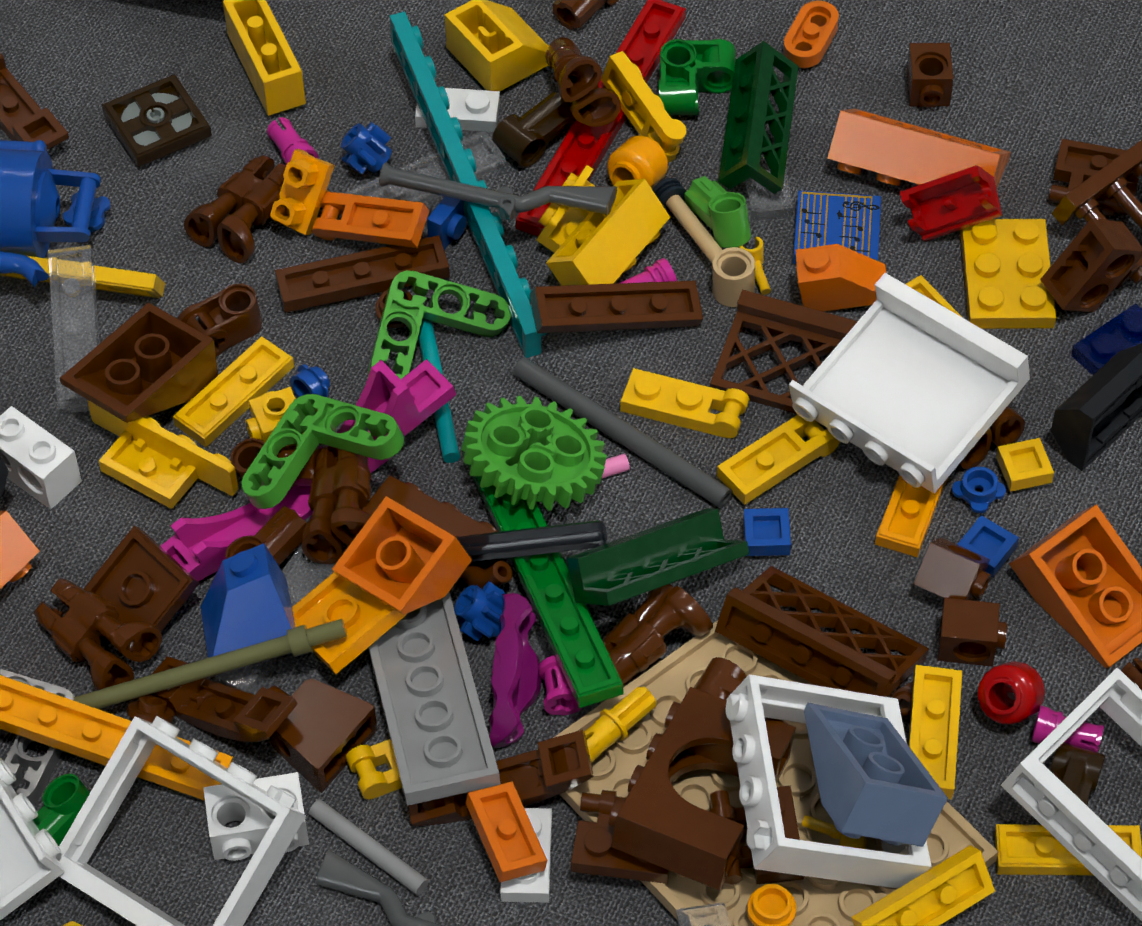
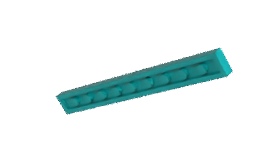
[389,11,547,358]

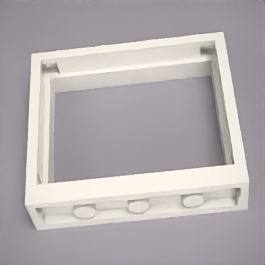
[1001,668,1142,921]
[725,674,932,889]
[56,716,306,926]

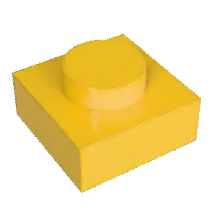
[996,438,1054,492]

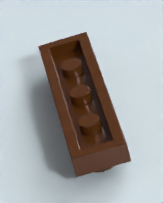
[275,235,450,313]
[530,280,703,333]

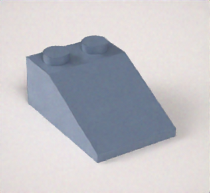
[804,702,948,847]

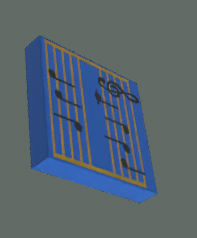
[793,190,881,264]

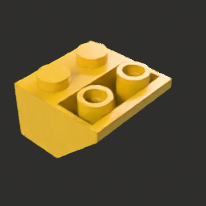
[444,0,549,91]

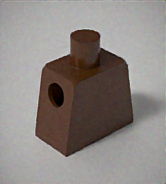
[269,679,377,793]

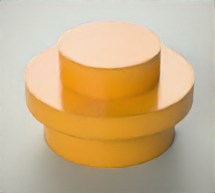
[747,884,797,926]

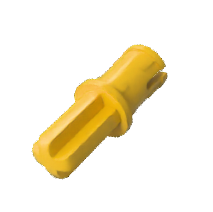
[584,686,657,764]

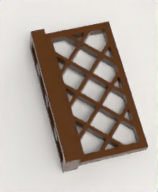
[710,289,858,414]
[715,566,929,697]

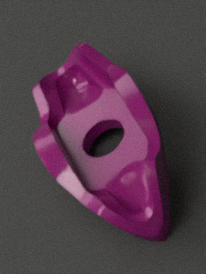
[488,593,542,748]

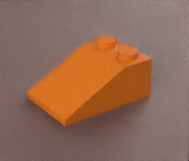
[1009,504,1142,668]

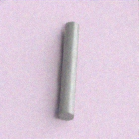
[309,799,429,896]

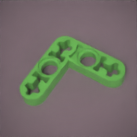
[368,270,511,379]
[241,394,404,509]

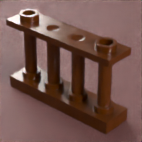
[1051,140,1142,289]

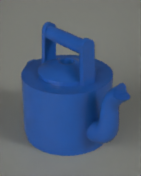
[0,140,101,287]

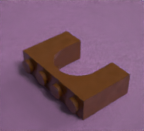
[609,687,796,891]

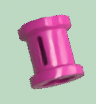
[538,655,582,716]

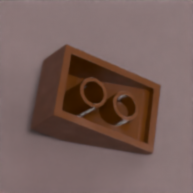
[60,302,218,423]

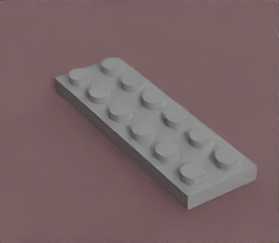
[368,592,501,806]

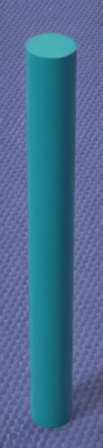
[418,319,460,463]

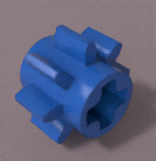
[341,122,392,174]
[454,581,505,641]

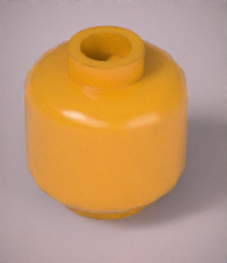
[607,135,668,189]

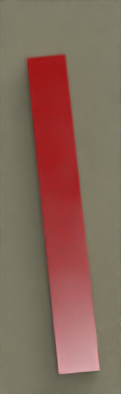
[516,0,686,236]

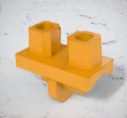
[270,149,335,235]

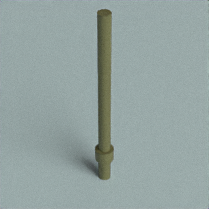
[74,619,347,709]

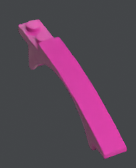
[161,359,457,581]

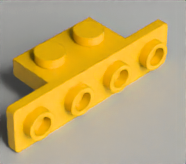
[87,400,239,509]

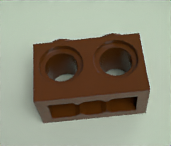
[1040,219,1142,312]

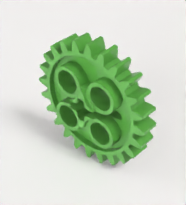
[461,396,607,511]

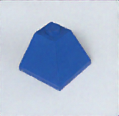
[200,543,295,658]

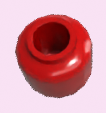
[977,661,1045,725]

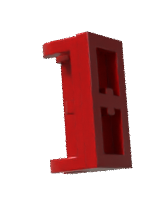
[900,165,1003,242]

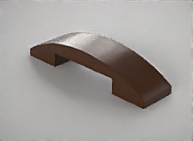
[0,53,69,150]
[146,656,298,742]
[408,730,594,827]

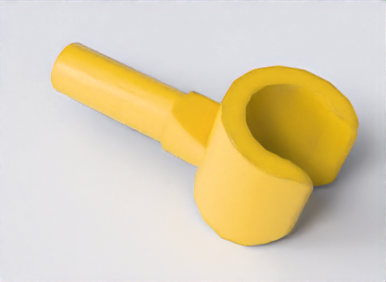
[738,237,771,295]
[802,815,867,849]

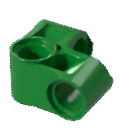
[658,39,736,116]

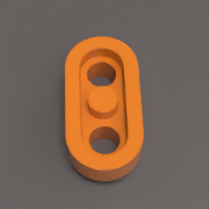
[783,1,839,68]

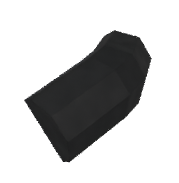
[1051,343,1142,471]

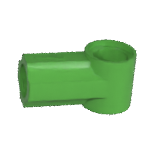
[684,176,751,248]

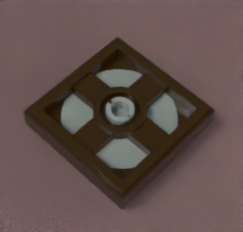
[102,74,212,167]

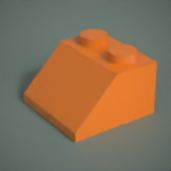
[332,496,472,615]

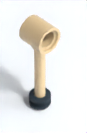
[653,178,755,307]

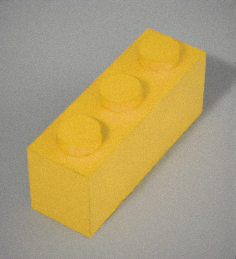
[223,0,306,116]
[546,179,671,286]

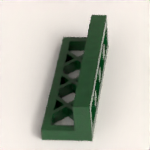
[718,41,799,194]
[567,508,749,606]

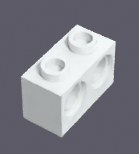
[0,406,82,510]
[203,772,309,861]

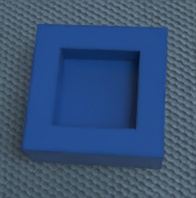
[427,197,467,250]
[743,508,791,556]
[957,515,1019,577]

